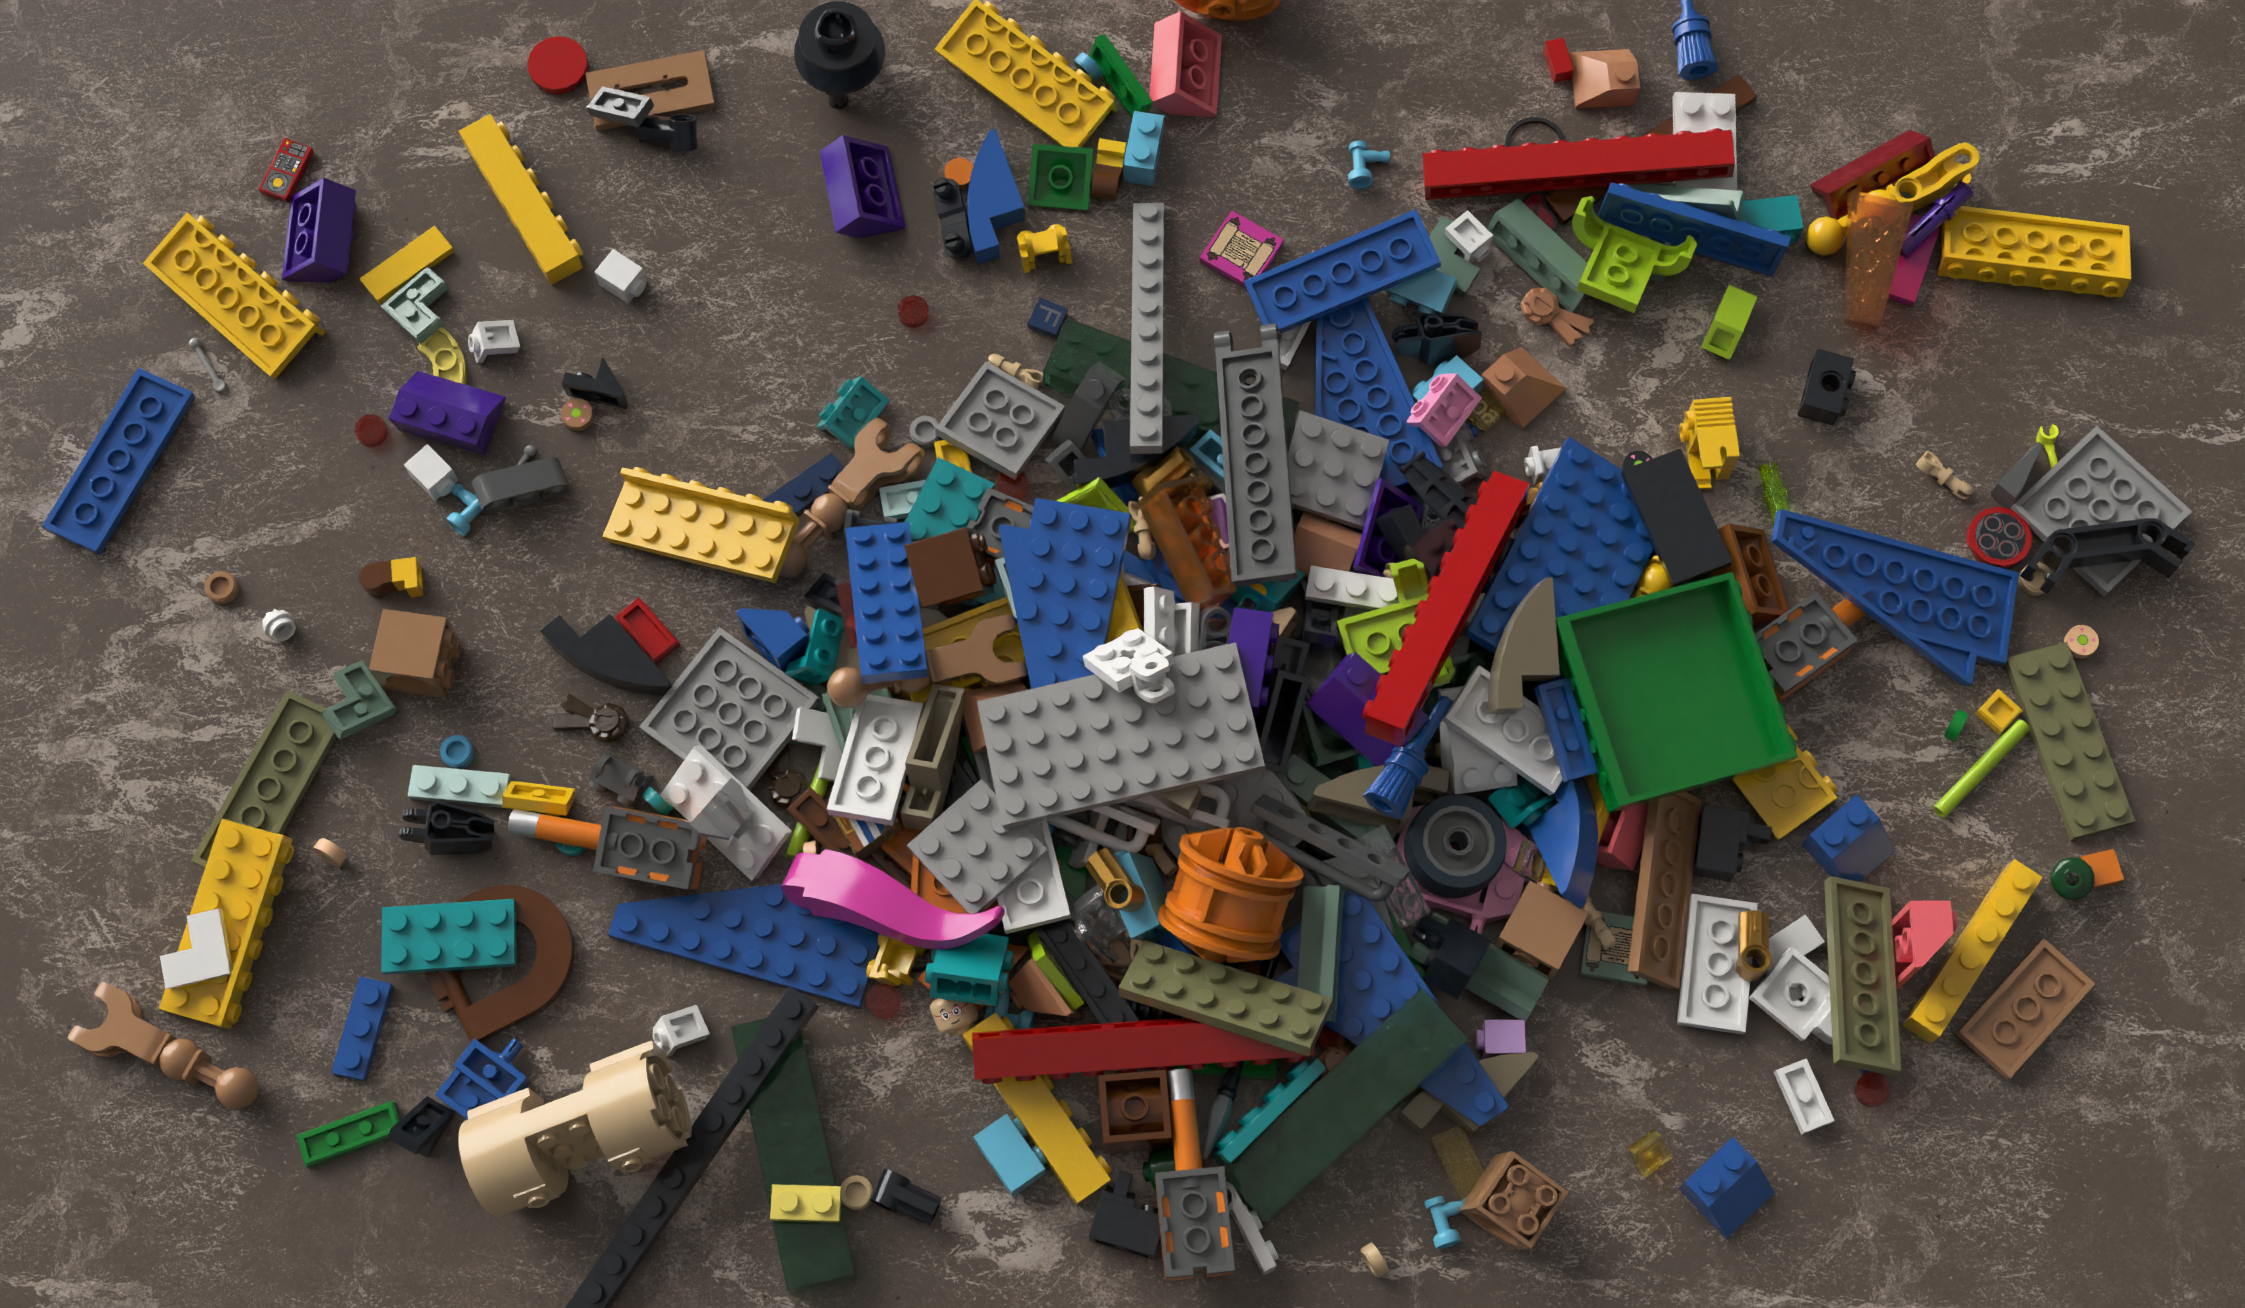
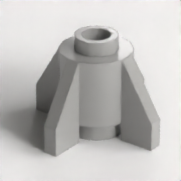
[688,778,751,840]

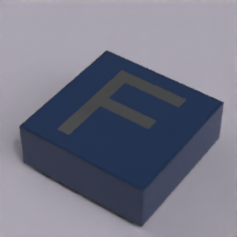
[1027,298,1068,339]

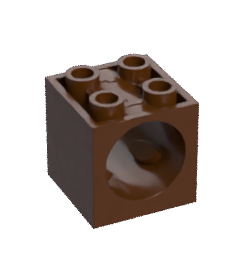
[904,527,997,610]
[1098,1070,1172,1154]

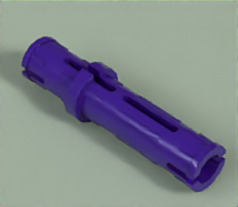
[1893,181,1973,258]

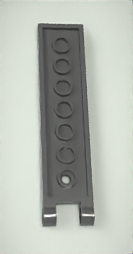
[1214,323,1298,587]

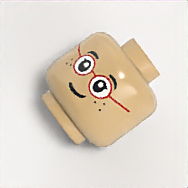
[930,998,978,1038]

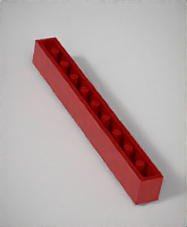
[1422,128,1735,200]
[1362,471,1530,747]
[972,1018,1314,1084]

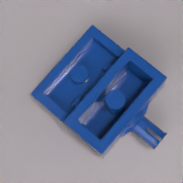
[435,1038,531,1120]

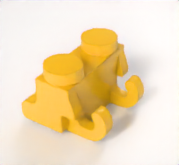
[1016,224,1072,273]
[866,933,925,987]

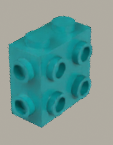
[925,934,1014,1006]

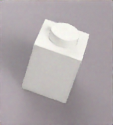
[594,249,647,304]
[404,444,459,501]

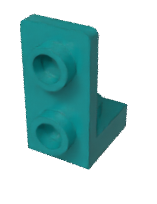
[785,609,845,687]

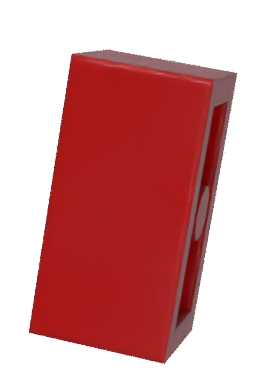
[1543,37,1574,83]

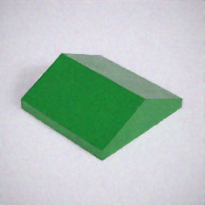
[1028,144,1094,210]

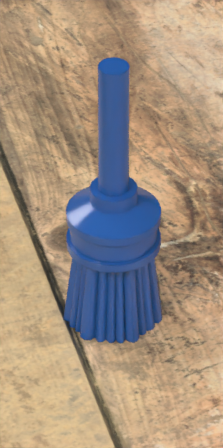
[1672,0,1719,80]
[1363,696,1453,819]

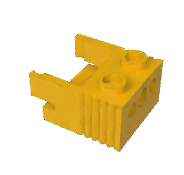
[1679,397,1740,490]

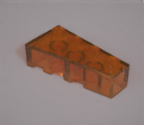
[1845,190,1913,329]
[1137,474,1236,613]

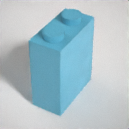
[1114,850,1169,943]

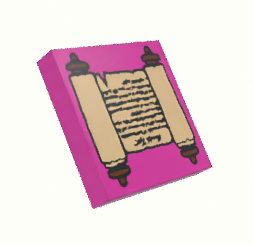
[1199,210,1284,288]

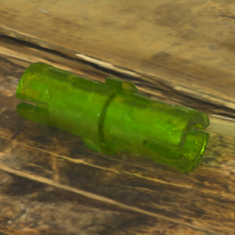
[1758,462,1789,527]

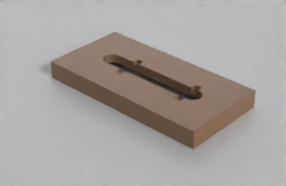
[585,50,716,131]

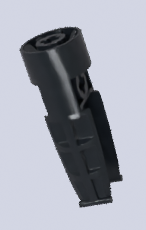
[1399,451,1513,591]

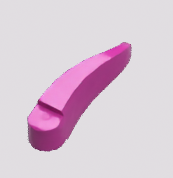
[781,850,1006,949]

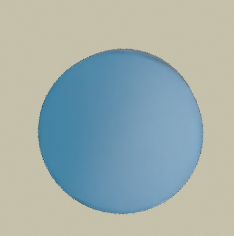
[1074,52,1103,82]
[440,735,474,769]

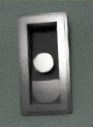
[1990,442,2043,509]

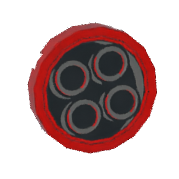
[1966,507,2032,569]

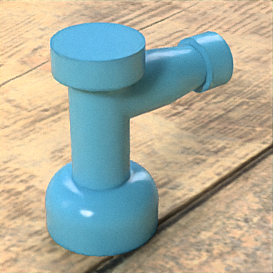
[1348,141,1390,189]
[446,483,482,537]
[984,986,1035,1029]
[1424,1196,1466,1250]

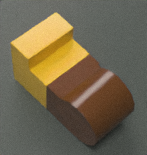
[1091,138,1126,201]
[358,557,424,598]

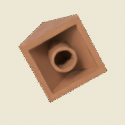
[1294,511,1362,578]

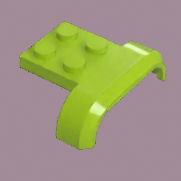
[1572,196,1697,313]
[1337,559,1455,687]

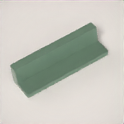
[1629,184,1745,221]
[1486,199,1587,313]
[1297,885,1344,1023]
[1409,913,1550,1022]

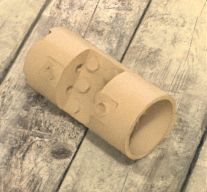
[459,1040,692,1217]

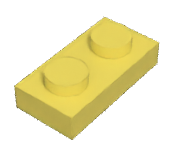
[770,1184,842,1223]

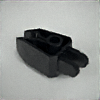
[1391,313,1482,365]
[398,800,494,855]

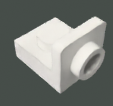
[1444,210,1493,263]
[468,320,520,363]
[1524,446,1561,486]
[653,1005,710,1057]

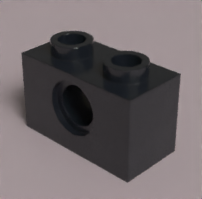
[1797,348,1856,426]

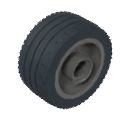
[1404,794,1507,898]

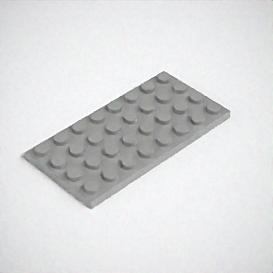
[977,642,1266,828]

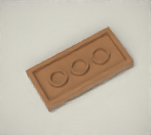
[1956,938,2095,1080]

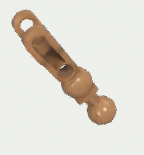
[779,418,925,578]
[827,614,1028,708]
[67,982,259,1109]

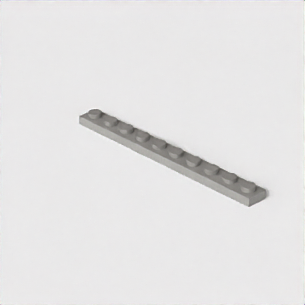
[1130,203,1164,454]

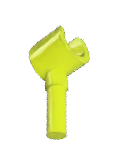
[2036,424,2059,468]

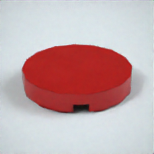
[527,36,589,95]

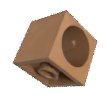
[369,609,462,698]
[1495,881,1589,984]
[1459,1151,1568,1251]

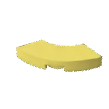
[417,327,467,385]

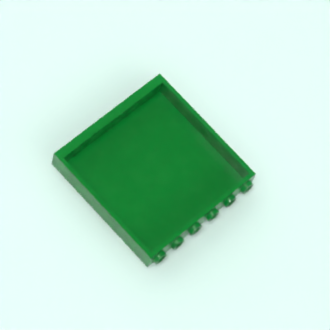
[1556,572,1797,813]

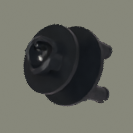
[794,1,885,109]

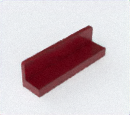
[1810,130,1935,220]

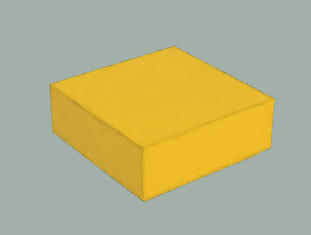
[1975,689,2023,735]

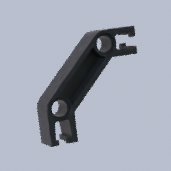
[2020,518,2195,594]

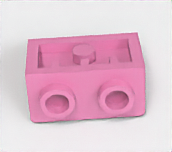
[1407,373,1482,447]

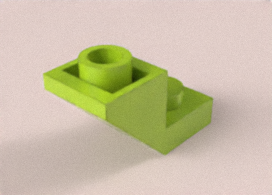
[1701,284,1757,360]

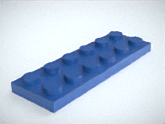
[1598,182,1791,277]
[1244,209,1441,334]
[42,368,196,556]
[845,522,928,684]

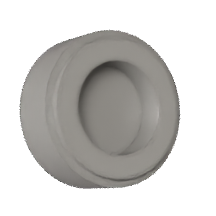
[909,416,940,449]

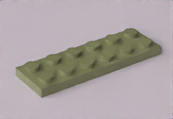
[2004,642,2135,841]
[191,690,337,869]
[1824,876,1901,1076]
[1118,940,1333,1056]

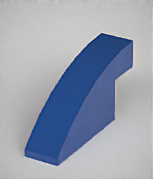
[968,129,1025,265]
[1528,778,1598,909]

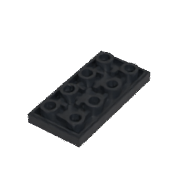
[1621,448,1733,587]

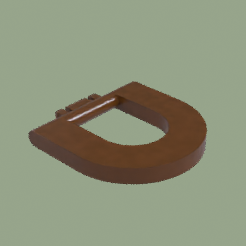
[425,885,574,1043]

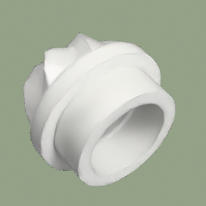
[262,609,296,642]

